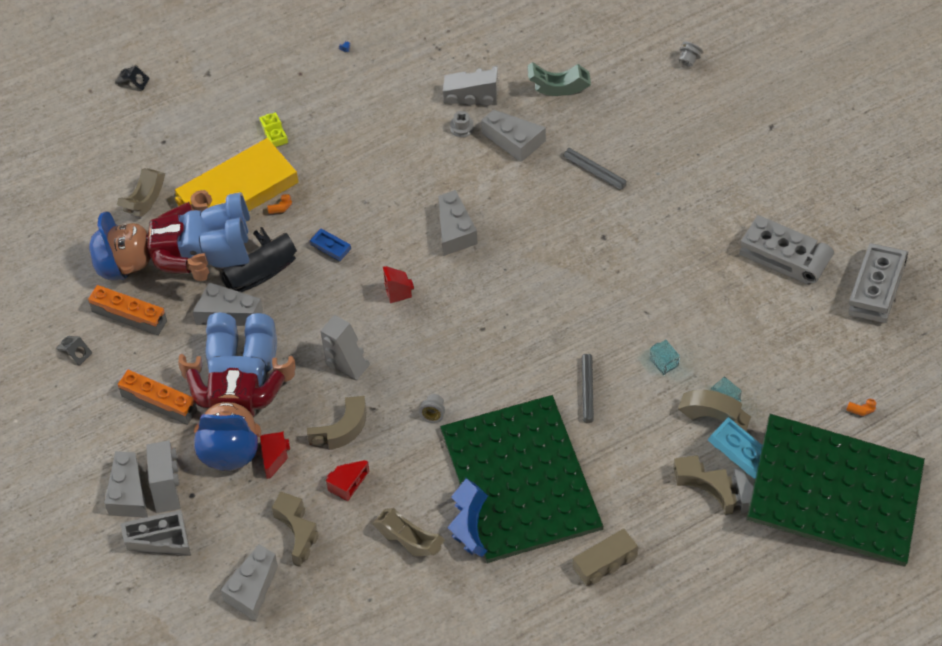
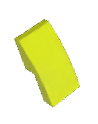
[259,112,288,147]

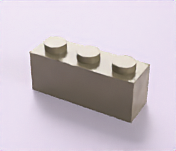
[573,528,638,586]

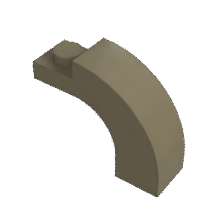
[117,168,166,217]
[678,389,751,431]
[307,396,366,450]

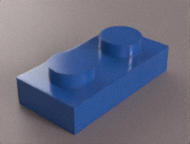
[310,228,351,261]

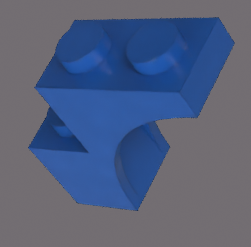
[447,478,488,557]

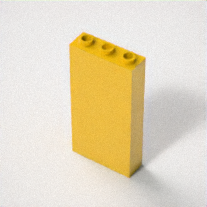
[175,138,299,211]

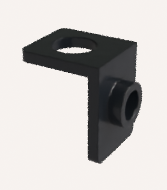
[115,65,150,91]

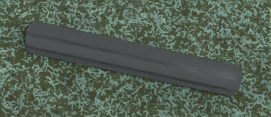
[564,148,627,190]
[582,354,594,423]

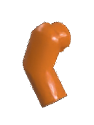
[268,194,292,214]
[846,399,877,416]

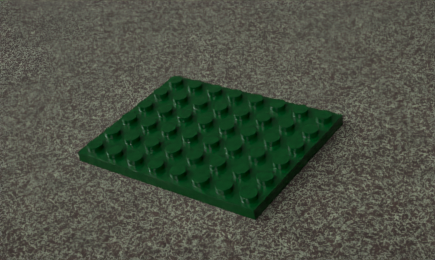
[440,395,604,563]
[746,414,925,566]

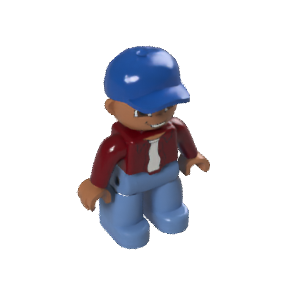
[89,190,250,281]
[178,312,296,471]

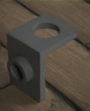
[56,336,92,365]

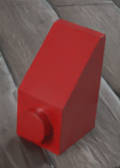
[383,266,414,303]
[260,431,291,479]
[326,460,370,501]

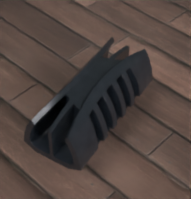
[220,227,297,292]

